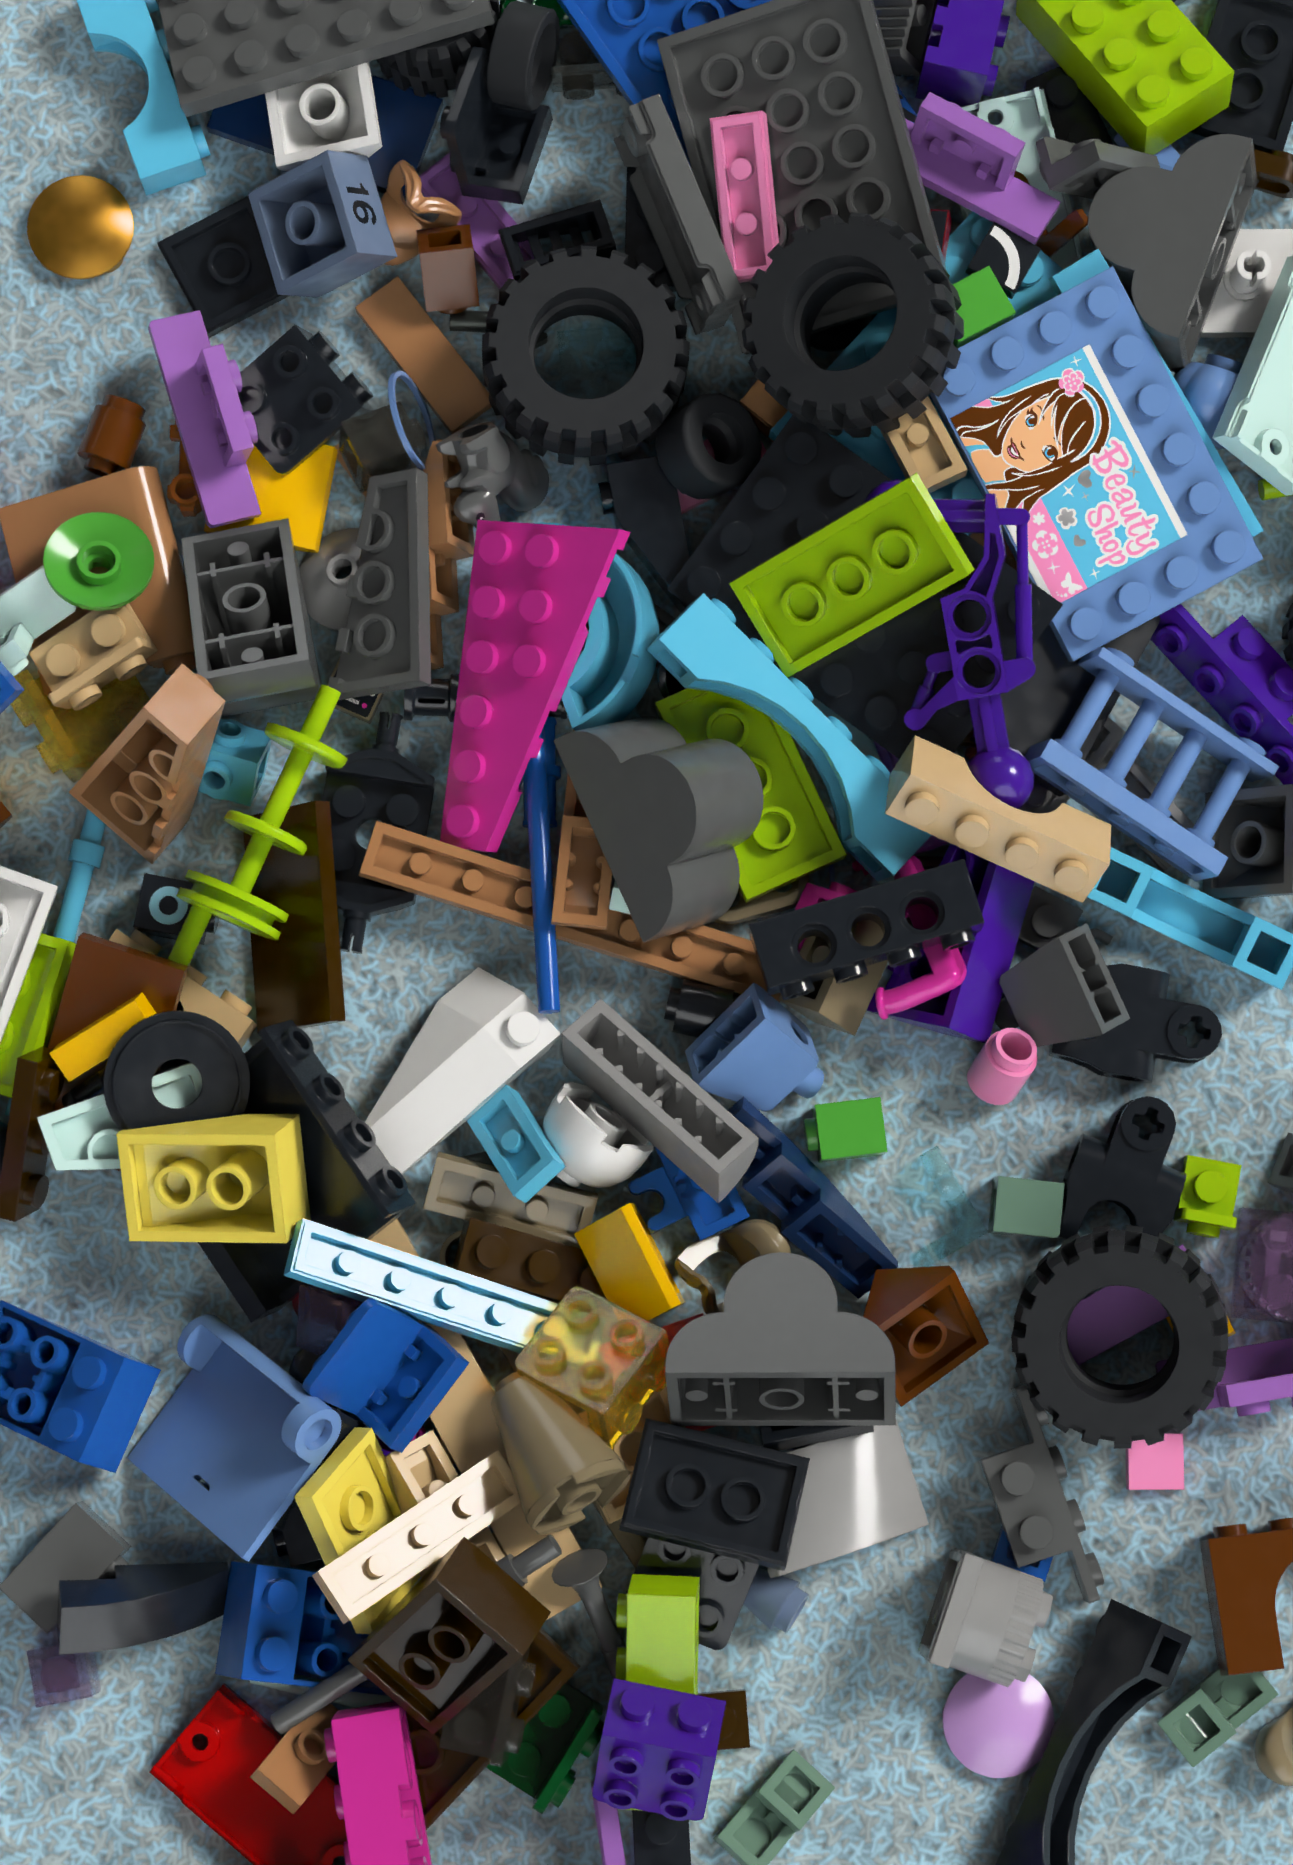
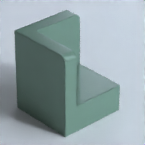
[988,1176,1065,1238]

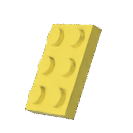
[294,1427,421,1634]

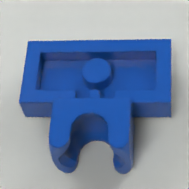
[627,1145,750,1241]

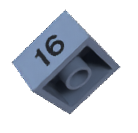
[248,150,397,298]

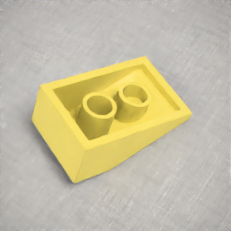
[116,1114,311,1243]

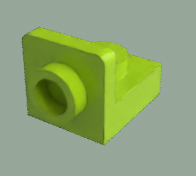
[1174,1155,1242,1239]

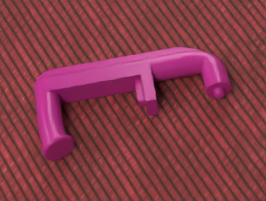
[852,855,967,1020]

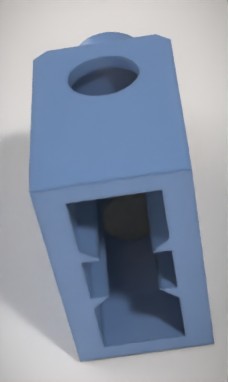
[685,983,824,1111]

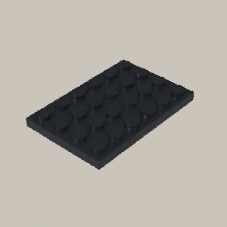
[667,415,1063,759]

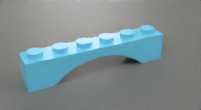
[646,593,931,882]

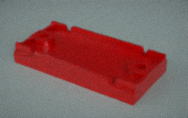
[150,1683,347,1865]

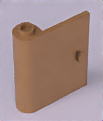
[0,466,196,696]

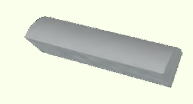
[561,999,759,1203]

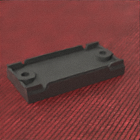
[614,94,744,335]

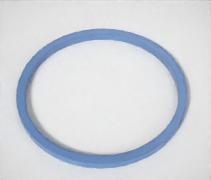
[388,370,436,471]

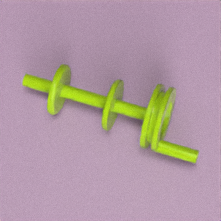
[168,684,348,966]

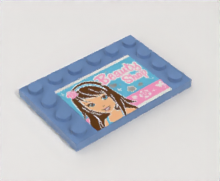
[930,266,1263,662]

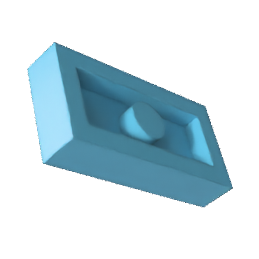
[467,1085,566,1203]

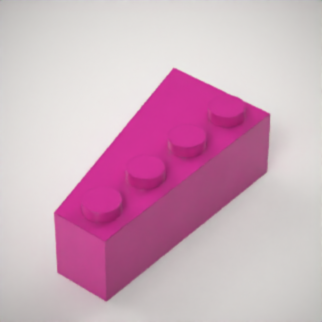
[324,1701,432,1865]

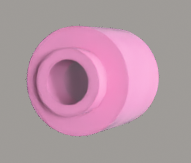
[967,1028,1037,1105]

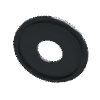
[103,1011,250,1131]

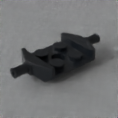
[322,712,436,954]

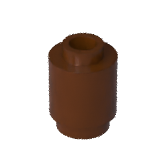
[77,394,146,477]

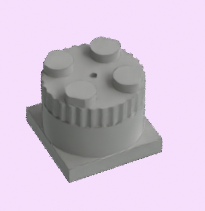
[918,1548,1053,1687]

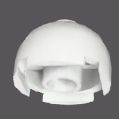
[542,1082,653,1188]

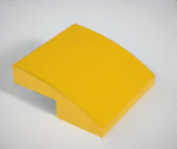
[204,444,338,553]

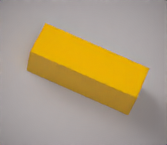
[49,992,157,1082]

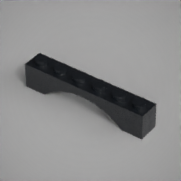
[995,1599,1192,1865]

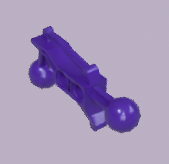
[863,479,1036,809]

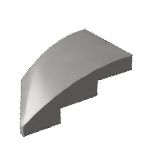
[768,1420,929,1578]

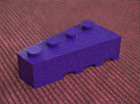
[915,0,1010,107]

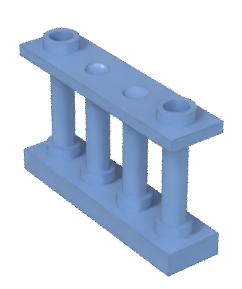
[1025,647,1279,882]

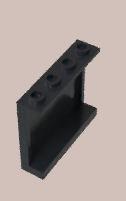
[198,1019,416,1323]

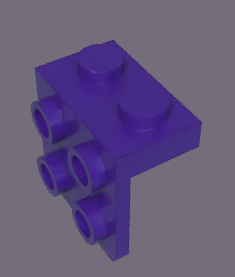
[592,1678,726,1821]

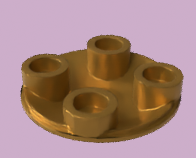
[27,175,134,279]

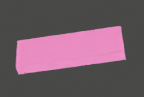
[709,111,779,283]

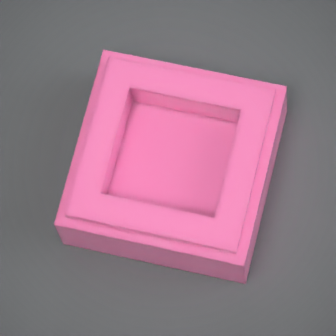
[1126,1433,1184,1490]

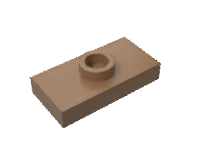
[250,1703,339,1814]

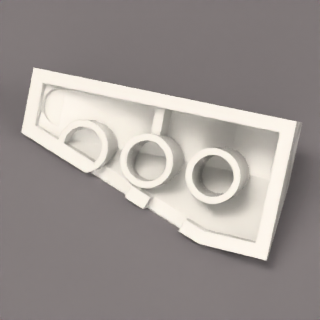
[365,967,560,1175]

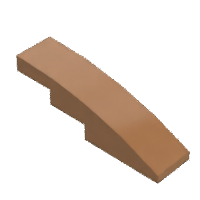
[423,439,474,670]
[551,729,613,930]

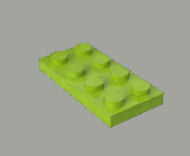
[729,472,975,678]
[655,688,847,903]

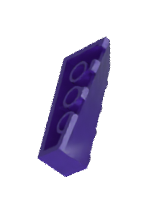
[867,844,1035,1043]

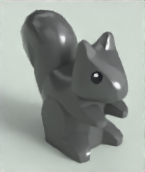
[436,422,549,529]

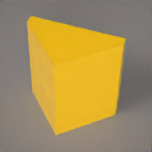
[574,1203,685,1333]

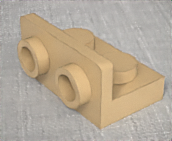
[29,603,158,711]

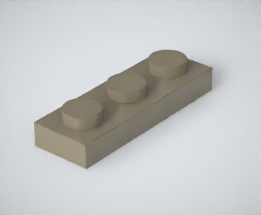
[423,1151,598,1249]

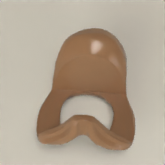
[380,160,462,266]

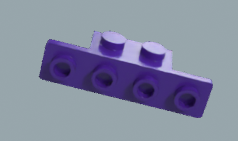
[1150,604,1293,785]

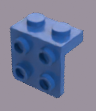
[303,1298,469,1453]

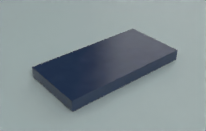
[207,75,443,201]

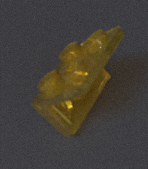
[11,669,150,783]
[515,1287,669,1449]

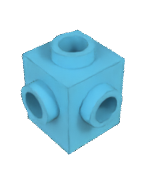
[198,719,272,807]

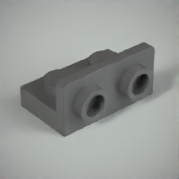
[1036,136,1160,200]

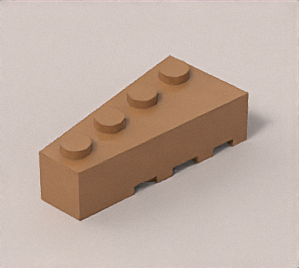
[69,663,226,864]

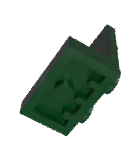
[486,1682,604,1814]

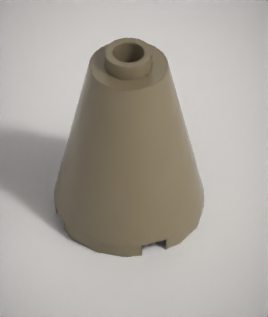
[491,1371,631,1535]

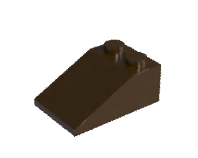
[348,1536,551,1734]

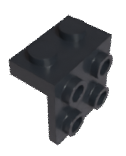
[440,47,553,205]
[238,325,378,474]
[626,1538,759,1650]

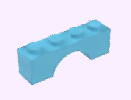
[77,0,211,196]
[1087,847,1293,990]

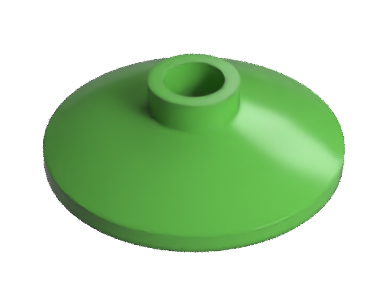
[43,512,154,611]

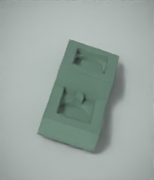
[1156,1668,1279,1767]
[713,1749,835,1865]

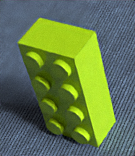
[1016,0,1234,155]

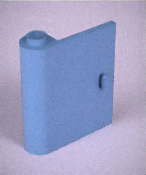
[127,1314,341,1562]

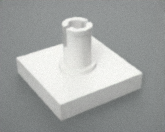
[1200,229,1293,338]

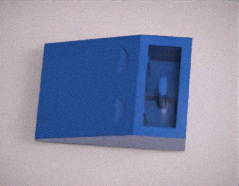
[0,1300,161,1473]
[215,1561,388,1696]

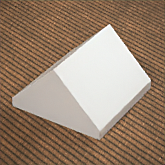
[265,62,382,171]

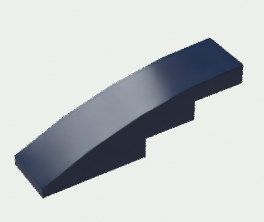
[727,1097,898,1299]

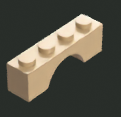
[885,735,1112,903]

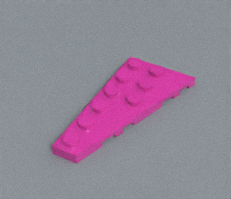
[440,520,631,853]

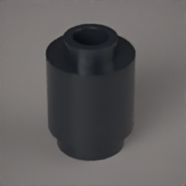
[664,979,739,1038]

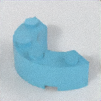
[534,522,660,731]

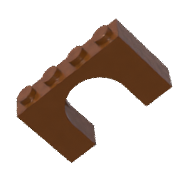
[1200,1518,1293,1676]

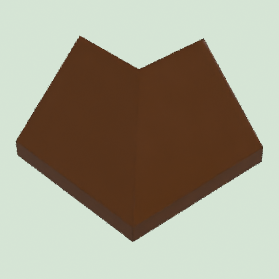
[863,1265,989,1407]

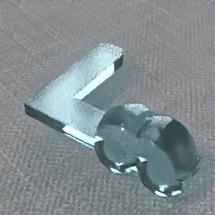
[915,1145,988,1267]

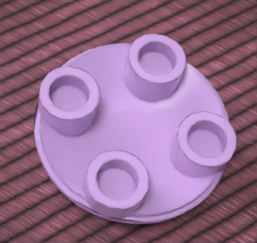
[942,1673,1055,1778]

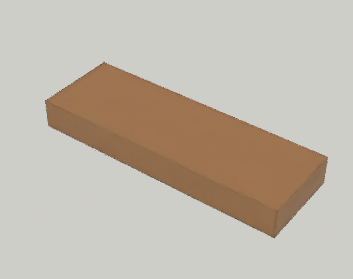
[355,276,492,435]

